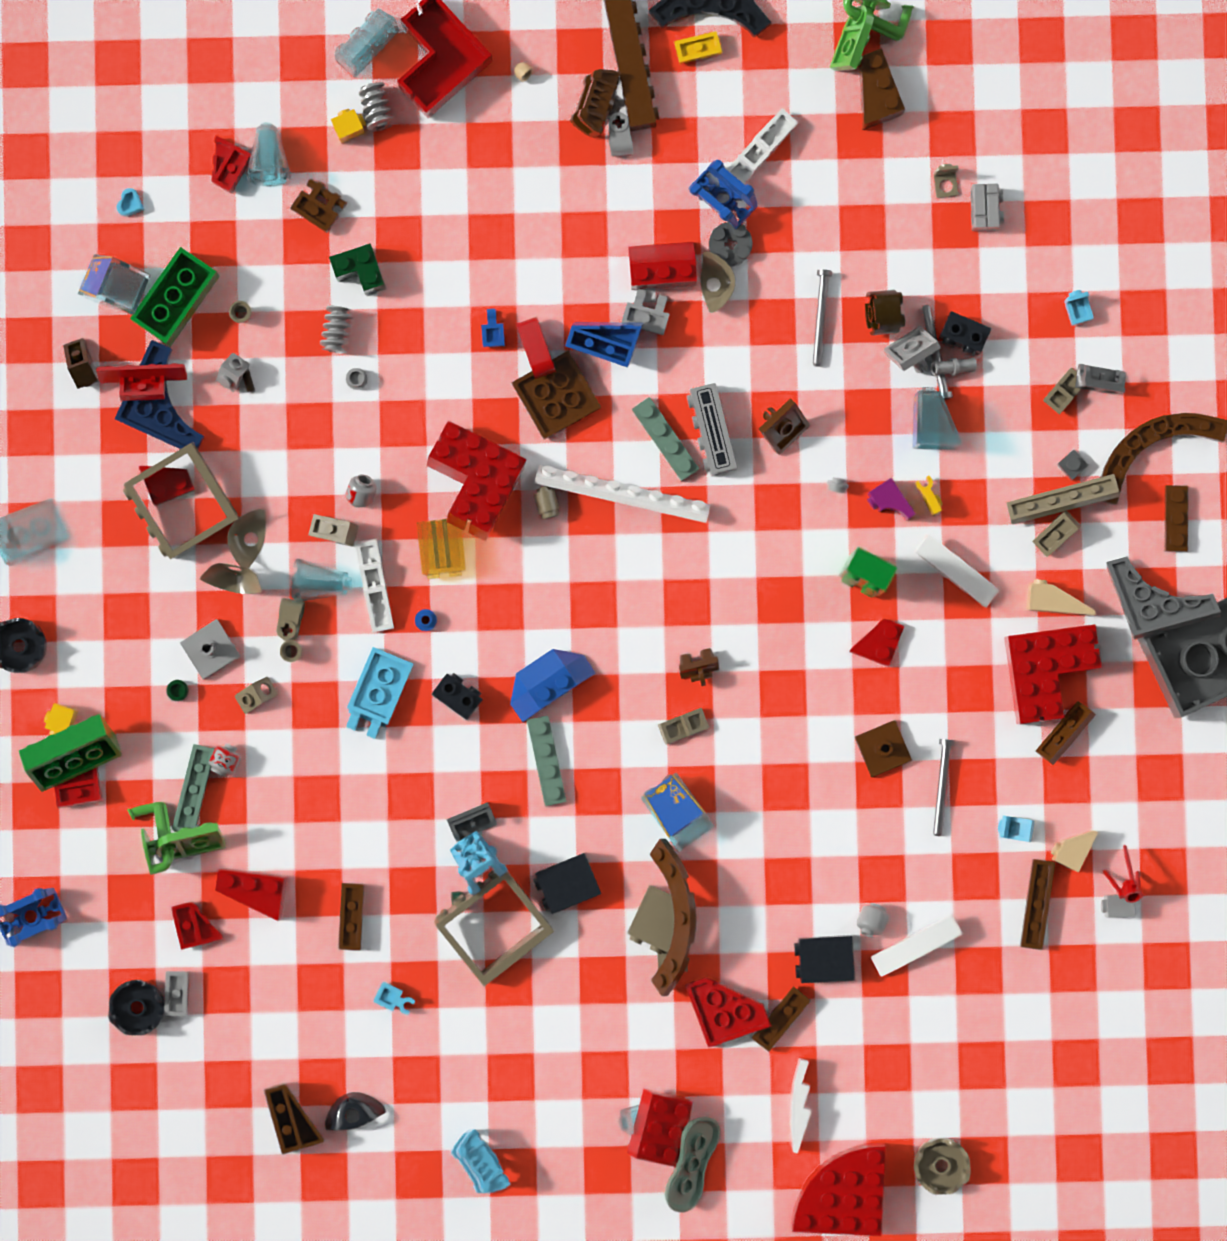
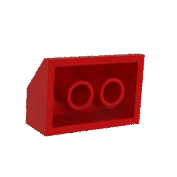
[628,242,697,290]

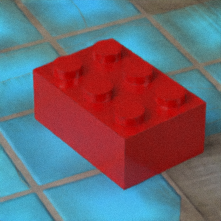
[627,1088,693,1167]

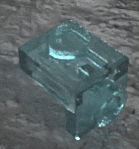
[618,1104,639,1135]

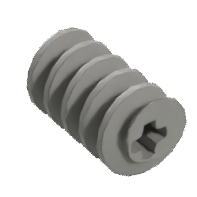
[358,82,393,132]
[320,305,353,353]

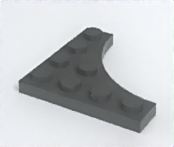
[1106,556,1221,640]

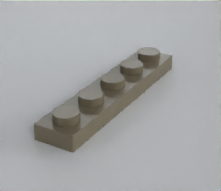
[1006,474,1120,525]

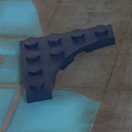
[114,339,205,450]

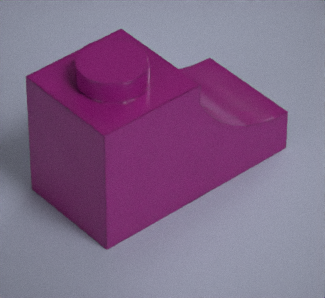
[867,478,916,521]

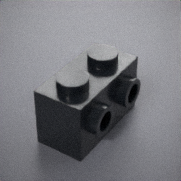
[938,311,992,357]
[431,672,483,721]

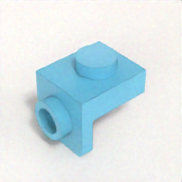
[1064,290,1094,326]
[998,815,1035,842]

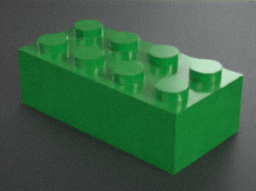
[130,247,220,347]
[839,546,898,598]
[18,714,122,792]

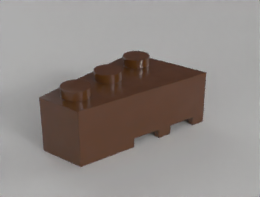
[859,48,905,130]
[263,1082,325,1155]

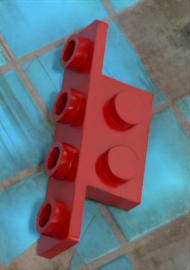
[96,363,187,401]

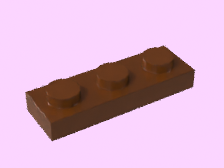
[1164,485,1188,552]
[1035,701,1096,765]
[338,883,364,951]
[751,986,811,1053]

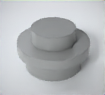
[346,368,368,390]
[827,477,849,493]

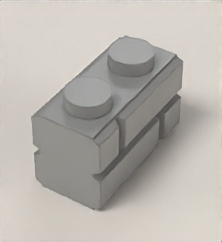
[970,183,1004,232]

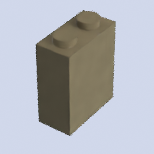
[626,885,674,954]

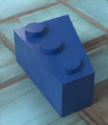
[565,322,644,368]

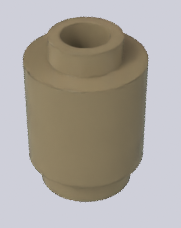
[533,486,560,520]

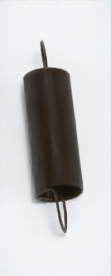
[242,368,255,398]

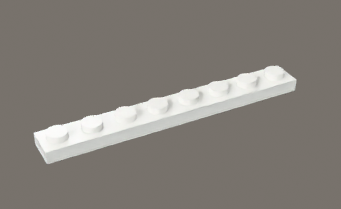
[535,465,711,523]

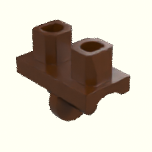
[678,648,720,686]

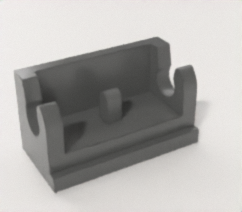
[1075,363,1126,395]
[446,802,497,842]

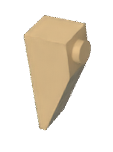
[1026,579,1096,616]

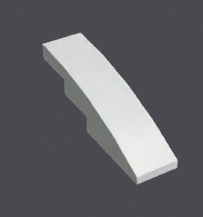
[727,108,798,184]
[914,534,999,607]
[355,538,394,632]
[871,914,963,977]
[789,1057,811,1154]

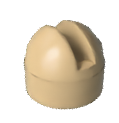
[514,62,533,82]

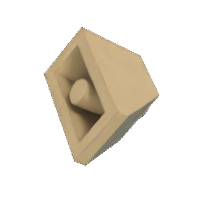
[1051,830,1098,872]

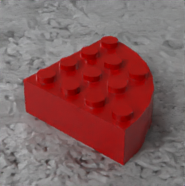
[790,1143,886,1236]

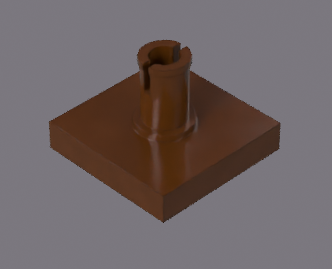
[759,398,810,455]
[854,720,912,777]

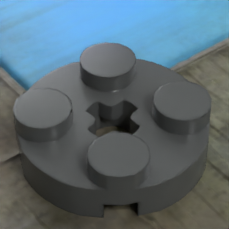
[709,222,753,267]

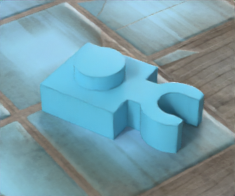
[373,981,415,1015]

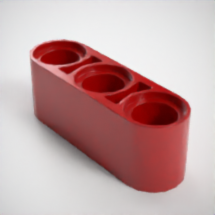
[516,316,556,379]

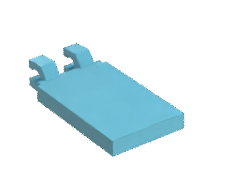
[346,647,414,739]

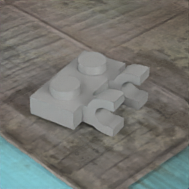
[622,289,670,336]

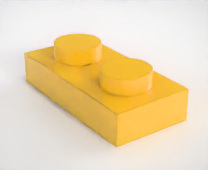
[674,31,722,64]

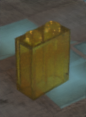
[416,519,467,580]

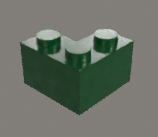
[329,243,386,296]

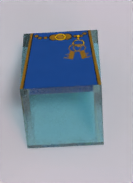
[77,254,151,315]
[912,387,961,450]
[640,772,714,852]

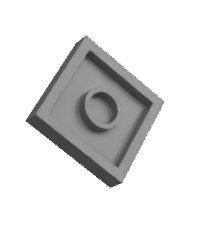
[883,326,941,373]
[179,619,241,680]

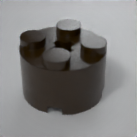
[865,289,906,336]

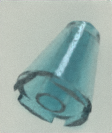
[247,122,291,187]
[291,558,352,602]

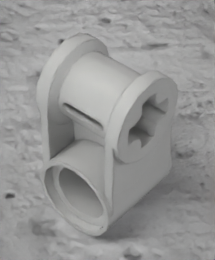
[608,112,633,157]

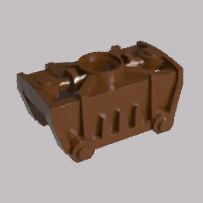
[570,69,621,138]

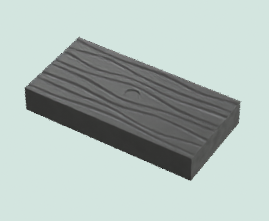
[1138,597,1227,719]

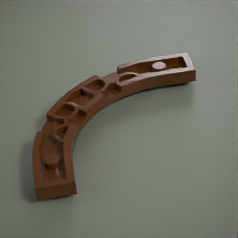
[1100,412,1227,505]
[649,839,696,997]

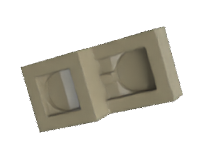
[1043,367,1081,415]
[657,707,709,745]

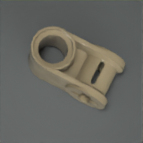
[276,598,305,641]

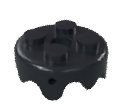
[0,618,47,673]
[108,980,165,1036]

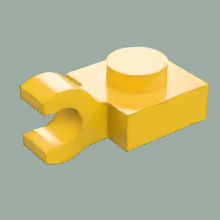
[915,475,943,516]

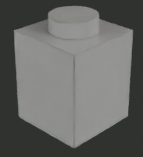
[1100,894,1135,918]

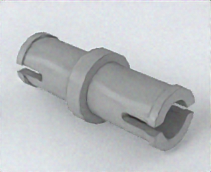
[931,358,977,376]

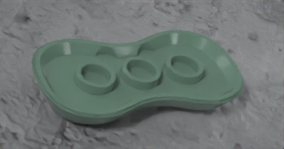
[665,1117,720,1213]

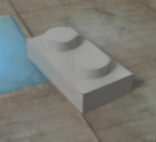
[164,971,189,1017]

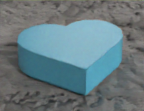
[116,188,145,217]

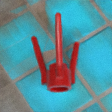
[1103,845,1143,903]

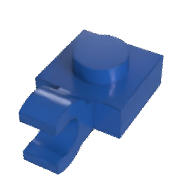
[481,309,505,348]

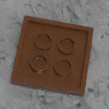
[511,350,601,440]

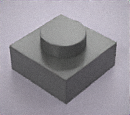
[1056,449,1088,481]

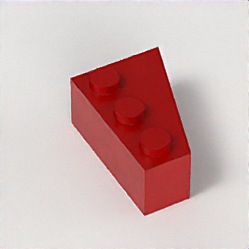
[215,868,287,922]

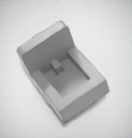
[215,353,250,393]

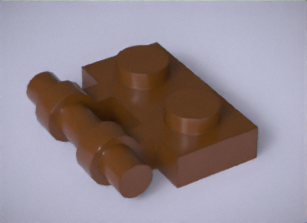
[290,179,348,233]

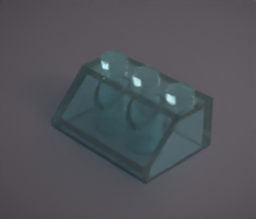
[334,8,399,78]

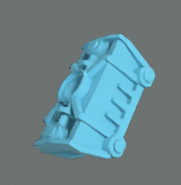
[450,831,508,896]
[451,1128,510,1194]

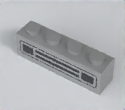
[686,382,737,476]

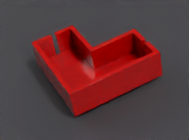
[397,0,493,119]
[426,420,527,542]
[1004,624,1102,724]

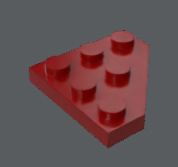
[685,977,771,1048]

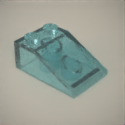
[0,498,70,566]

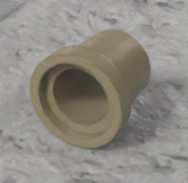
[229,301,252,323]
[280,640,302,662]

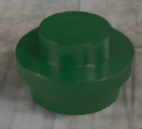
[166,680,189,702]

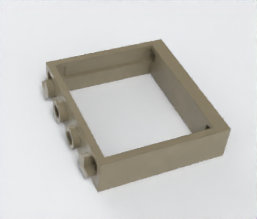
[122,442,239,560]
[434,870,554,986]

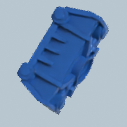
[688,159,758,229]
[0,887,67,948]

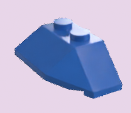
[510,649,596,722]

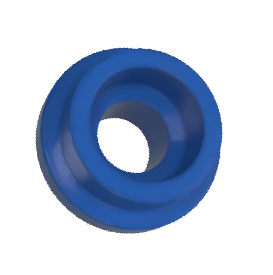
[415,609,437,631]

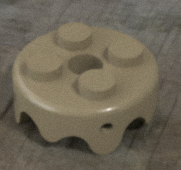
[914,1138,970,1195]

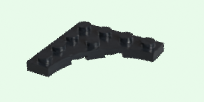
[649,0,772,38]

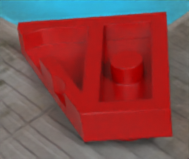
[211,135,254,194]
[138,465,196,506]
[849,618,905,667]
[54,767,102,809]
[170,901,223,950]

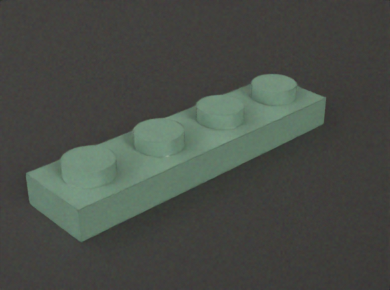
[631,397,699,482]
[527,715,567,806]
[172,744,214,831]

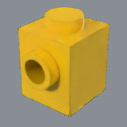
[330,109,366,144]
[44,703,79,735]

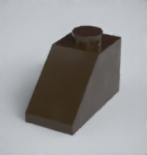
[63,337,98,389]

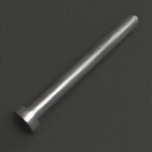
[813,269,832,367]
[922,305,953,401]
[933,739,955,837]

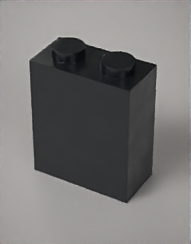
[533,852,601,914]
[794,935,855,984]

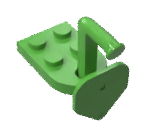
[829,0,914,71]
[127,801,226,875]

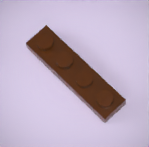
[1019,859,1055,950]

